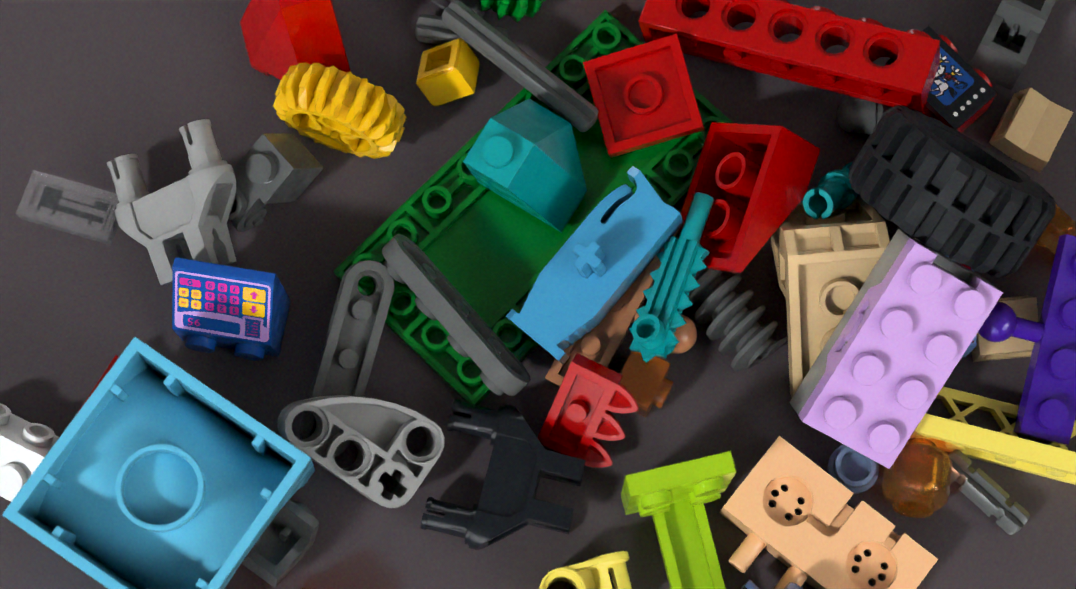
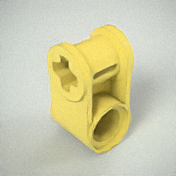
[539,551,632,589]

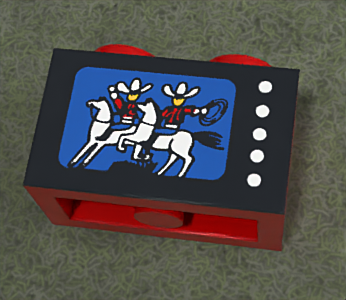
[885,26,998,133]

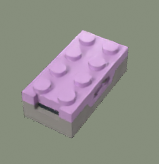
[789,229,1003,469]

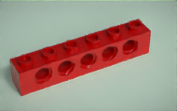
[638,0,940,112]

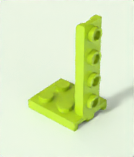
[621,451,736,589]

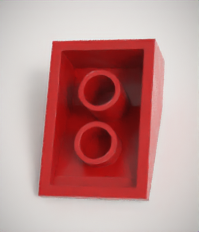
[677,122,821,274]

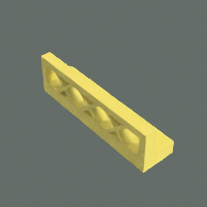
[908,386,1076,485]

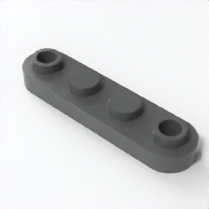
[382,234,530,396]
[299,260,394,456]

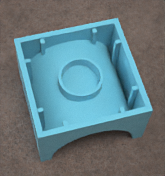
[2,337,315,589]

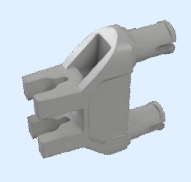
[107,119,237,286]

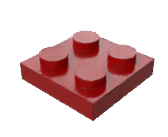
[583,33,705,158]

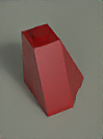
[240,0,351,80]

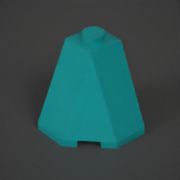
[463,99,587,233]

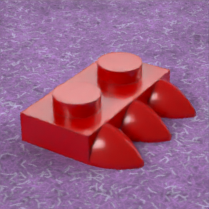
[538,353,639,468]

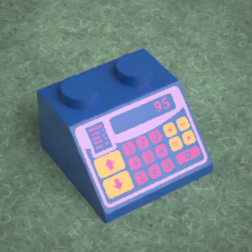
[172,257,291,361]

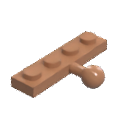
[545,224,697,387]

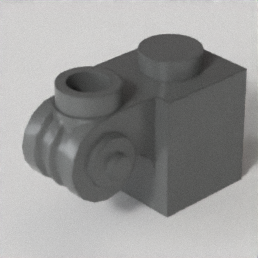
[228,133,324,232]

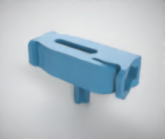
[506,166,683,365]

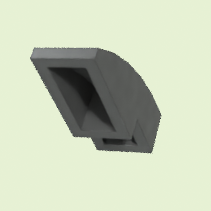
[969,0,1056,90]

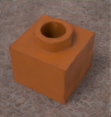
[620,351,674,418]

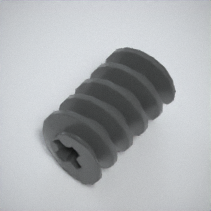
[686,269,788,372]

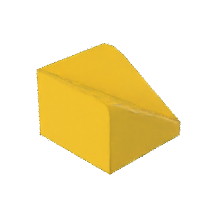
[416,38,480,106]

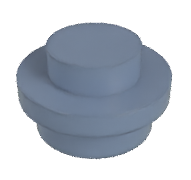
[827,444,879,494]

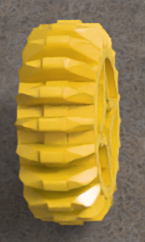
[273,62,407,159]

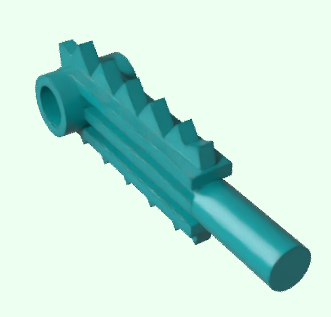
[629,192,714,363]

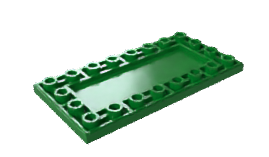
[333,10,733,406]

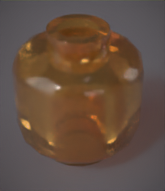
[882,438,952,518]

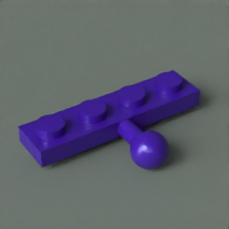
[978,234,1076,445]

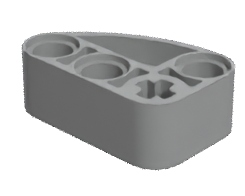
[277,395,445,508]

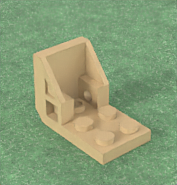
[770,197,890,397]

